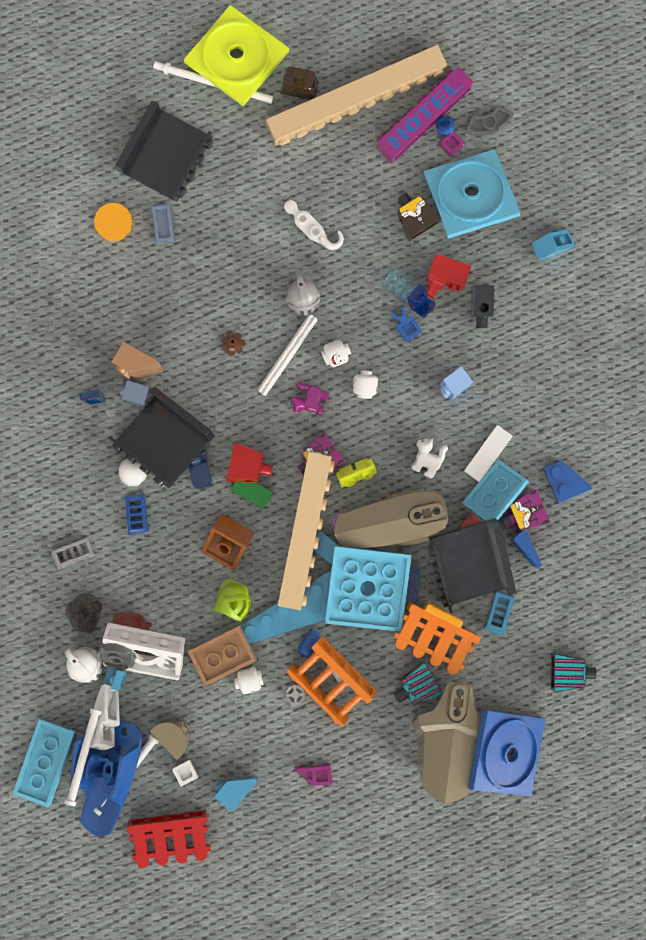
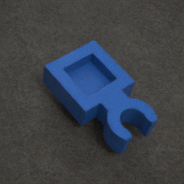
[391,307,422,343]

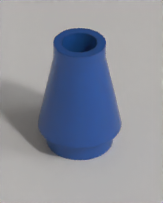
[297,629,321,658]

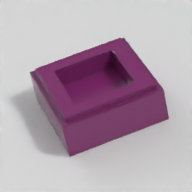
[439,131,465,158]

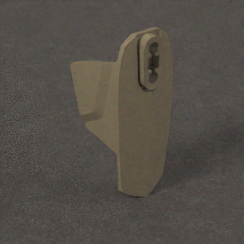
[334,488,449,549]

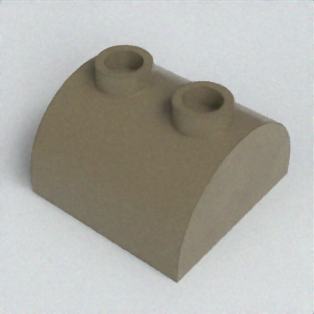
[150,718,190,760]

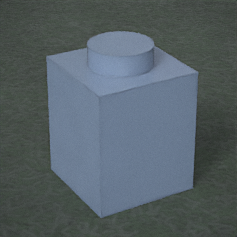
[120,380,151,407]

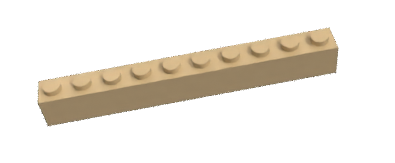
[266,45,447,145]

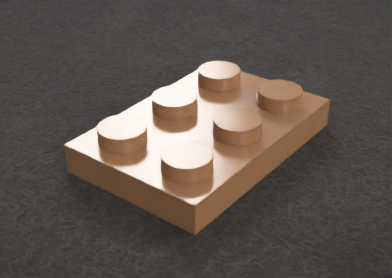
[188,625,257,686]

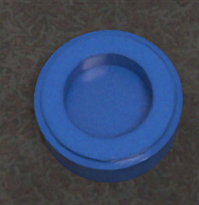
[436,116,455,135]

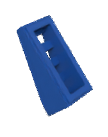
[125,494,149,534]
[511,529,542,568]

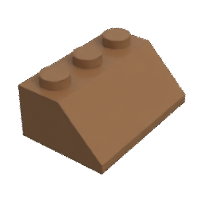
[112,342,164,380]

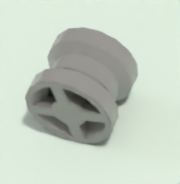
[286,684,305,705]

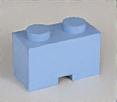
[439,367,473,400]

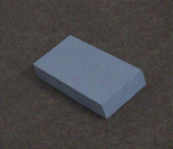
[151,204,175,244]

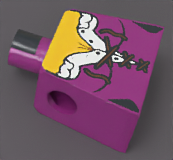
[297,431,345,476]
[501,489,551,530]

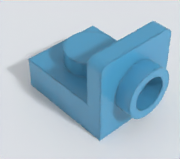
[104,667,128,691]

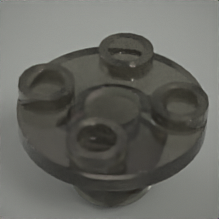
[65,593,103,633]

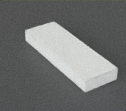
[464,425,513,482]

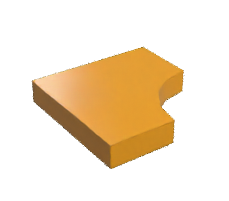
[423,601,463,628]

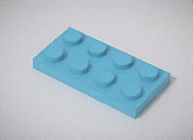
[13,718,77,807]

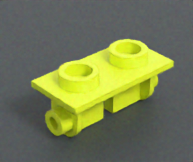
[336,458,377,488]

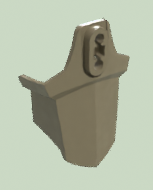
[413,682,481,804]

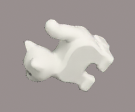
[411,438,448,478]

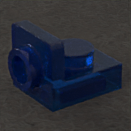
[407,284,436,318]

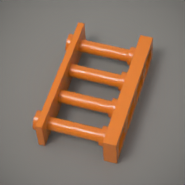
[287,636,377,728]

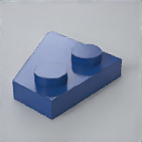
[543,461,592,503]

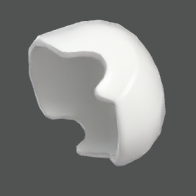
[118,459,147,486]

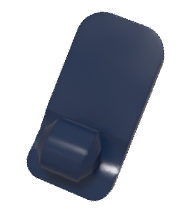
[189,450,212,489]

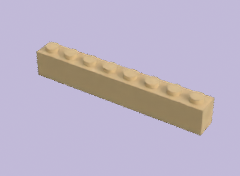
[278,452,335,611]

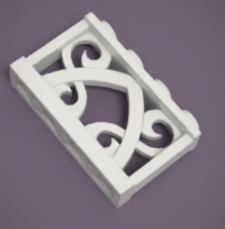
[103,623,185,680]

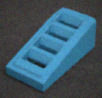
[483,591,515,636]

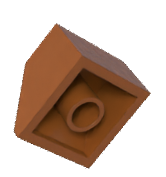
[201,514,255,571]

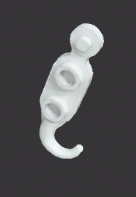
[284,200,344,250]

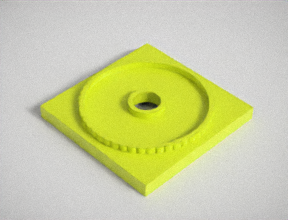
[184,5,289,106]

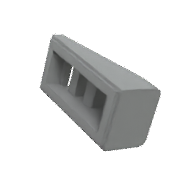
[51,537,95,570]

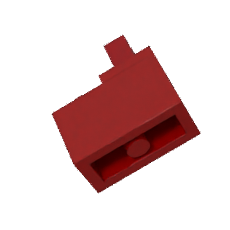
[425,254,471,299]

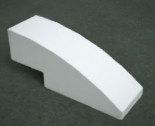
[90,684,120,751]

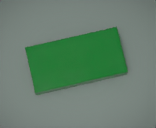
[231,482,273,509]

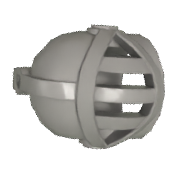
[286,273,320,316]

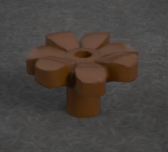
[221,332,245,356]

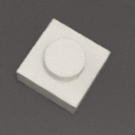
[172,759,199,787]

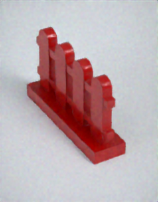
[127,810,211,868]

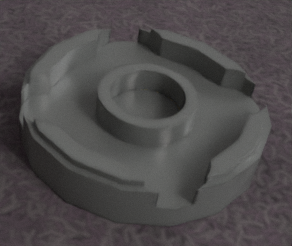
[96,643,136,670]

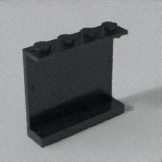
[115,100,214,202]
[109,386,215,488]
[427,518,517,613]

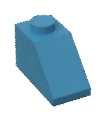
[531,229,575,260]
[214,776,258,812]

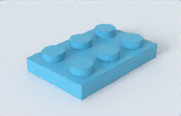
[462,459,529,521]

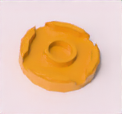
[94,203,133,241]

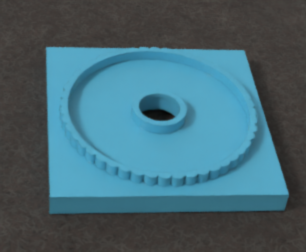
[423,149,520,238]
[324,545,412,632]

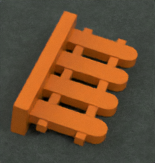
[394,602,481,675]

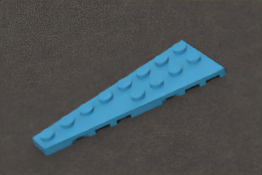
[241,548,374,644]

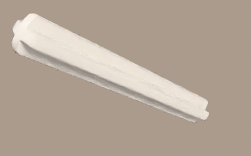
[258,314,317,396]

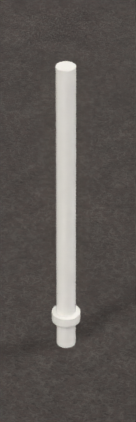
[153,61,274,104]

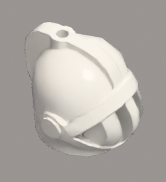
[64,647,102,683]

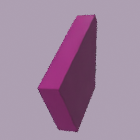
[295,764,332,786]

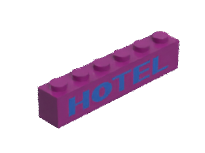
[376,66,474,164]

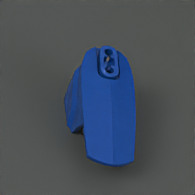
[71,719,142,836]

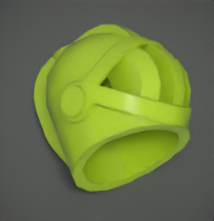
[213,579,251,621]

